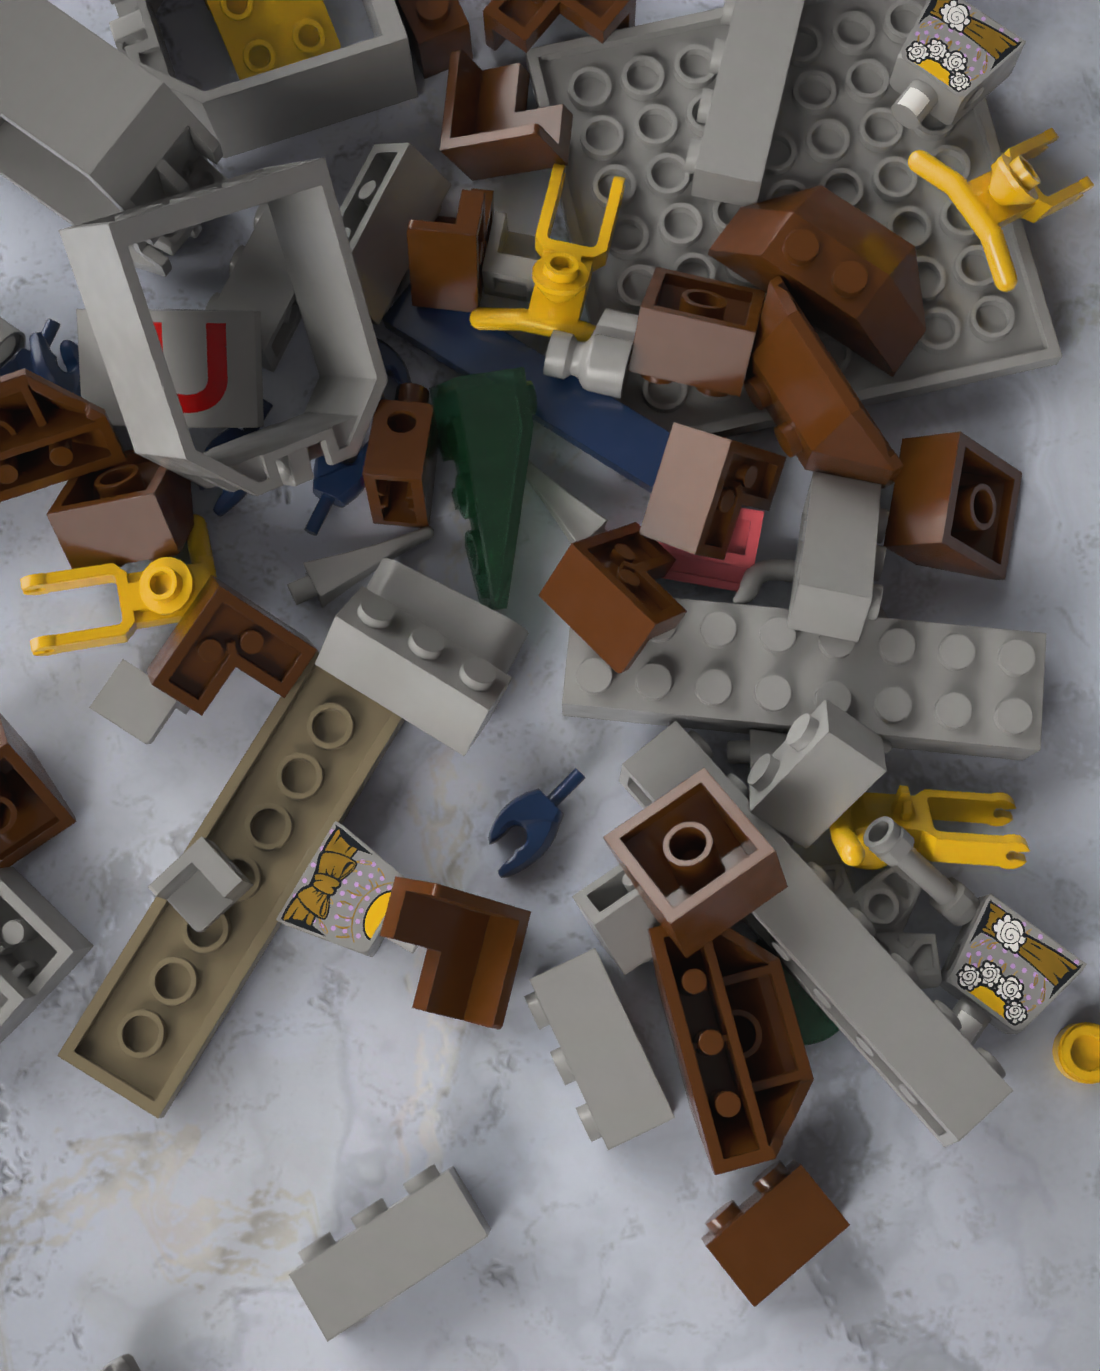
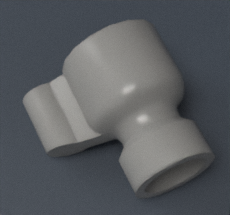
[543,308,639,399]

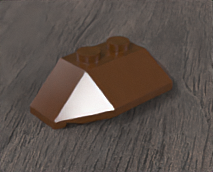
[708,185,926,377]
[744,275,904,489]
[0,368,127,502]
[647,925,814,1175]

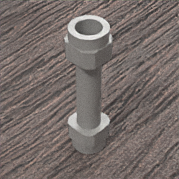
[863,816,979,926]

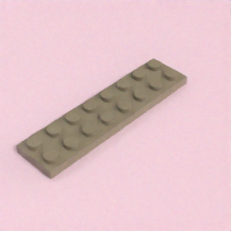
[57,651,405,1119]

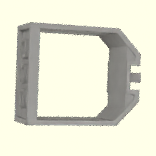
[0,0,227,277]
[109,0,418,158]
[59,157,388,496]

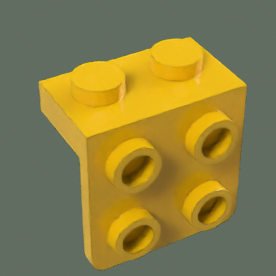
[204,0,341,80]

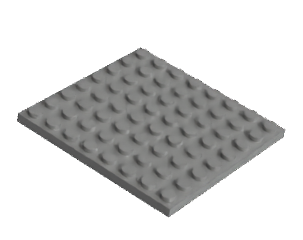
[526,0,1062,437]

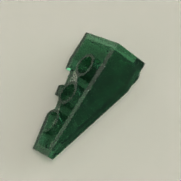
[429,367,537,610]

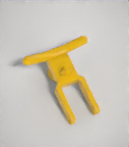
[908,128,1095,292]
[469,163,626,342]
[20,514,217,656]
[829,785,1030,870]

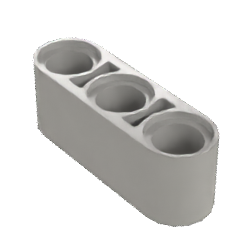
[366,557,529,674]

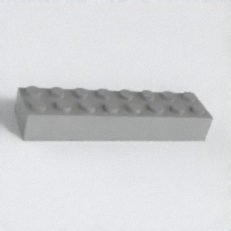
[562,598,1046,761]

